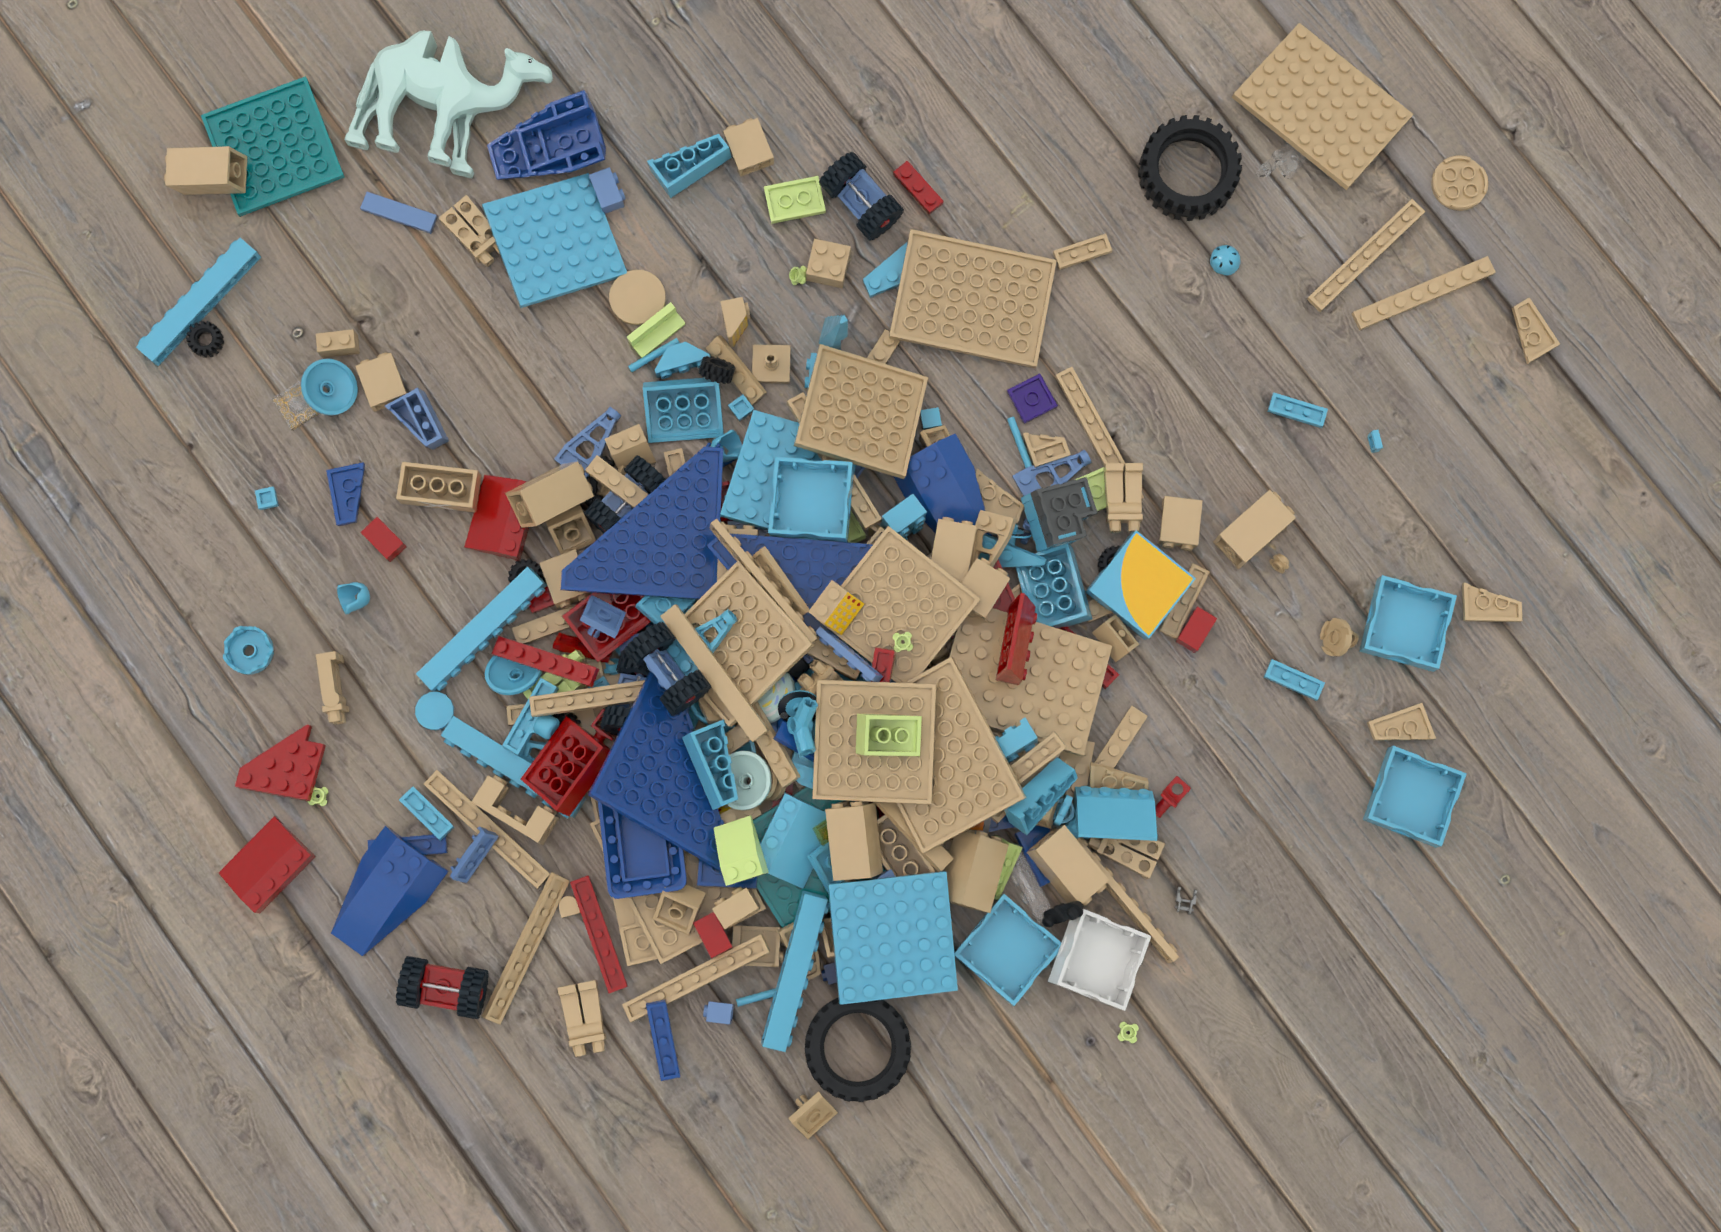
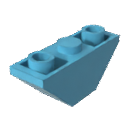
[655,342,710,379]

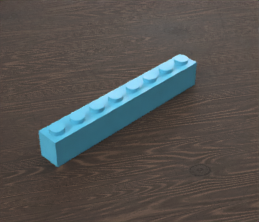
[136,238,261,366]
[416,567,547,691]
[441,716,587,819]
[761,890,830,1052]

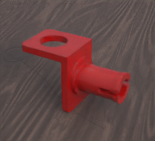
[591,707,616,742]
[1155,776,1191,818]

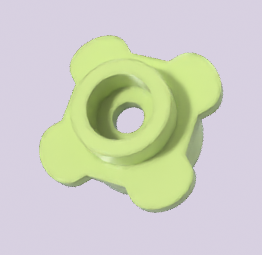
[789,266,807,285]
[892,632,913,652]
[308,786,329,806]
[1117,1022,1139,1043]

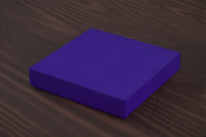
[1006,374,1058,424]

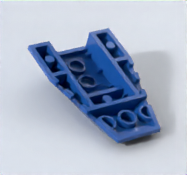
[487,90,606,180]
[893,433,992,536]
[331,826,449,956]

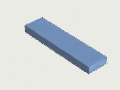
[360,192,438,234]

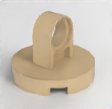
[1320,618,1359,657]

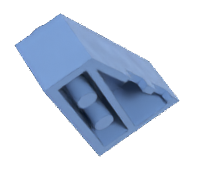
[385,388,449,450]

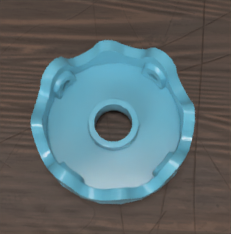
[223,626,274,675]

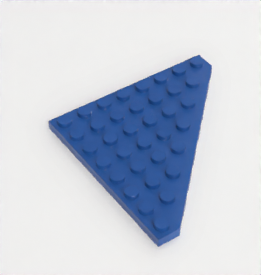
[560,446,723,600]
[707,534,873,664]
[588,671,724,871]

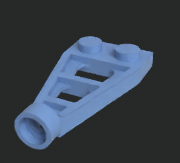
[554,407,621,480]
[1012,450,1091,496]

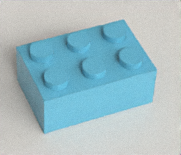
[880,494,927,540]

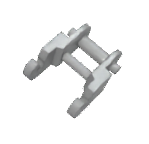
[1175,887,1197,914]

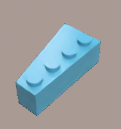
[647,134,732,198]
[995,717,1038,763]
[682,719,738,810]
[1004,757,1078,835]

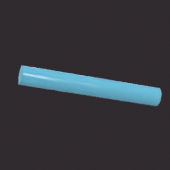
[628,338,680,372]
[1007,417,1033,468]
[736,988,776,1007]

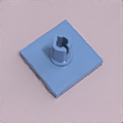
[580,595,626,638]

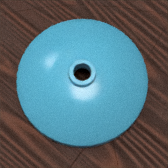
[301,359,358,415]
[485,655,542,695]

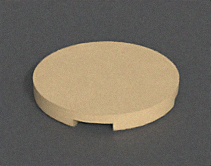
[1431,155,1488,211]
[609,270,666,325]

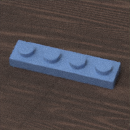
[816,626,883,682]

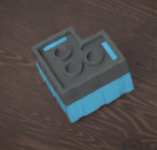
[1021,477,1098,553]

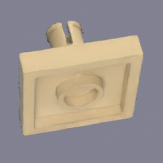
[752,345,791,384]
[788,1091,838,1139]

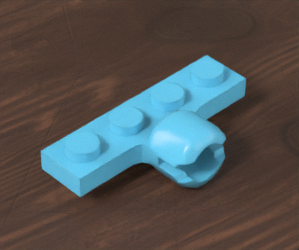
[502,678,560,756]

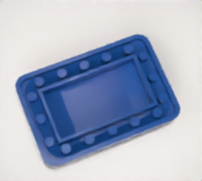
[598,801,687,899]

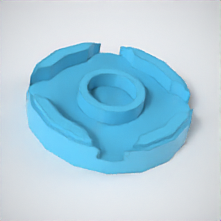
[415,692,454,730]

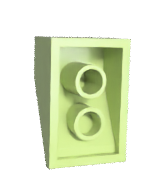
[856,713,922,756]
[714,816,769,886]

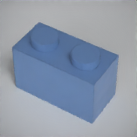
[589,167,626,214]
[703,1001,734,1024]

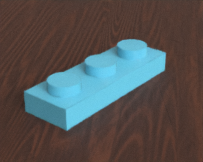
[1267,393,1328,428]
[1264,659,1325,701]
[399,787,455,841]

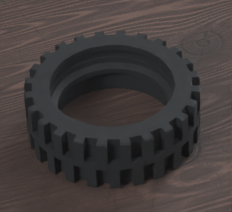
[1138,115,1242,221]
[804,997,911,1102]

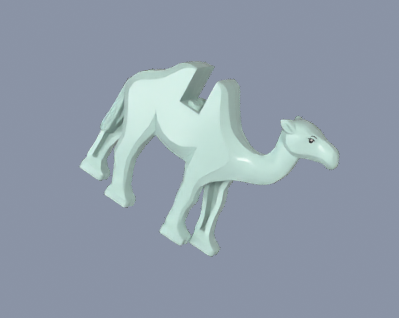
[344,30,553,179]

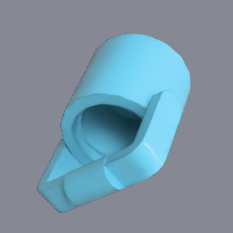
[1053,795,1075,827]

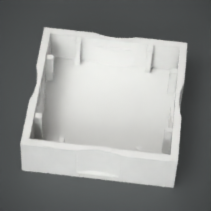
[1048,909,1151,1011]

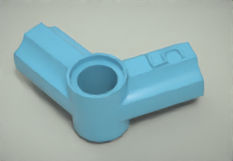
[787,697,818,756]

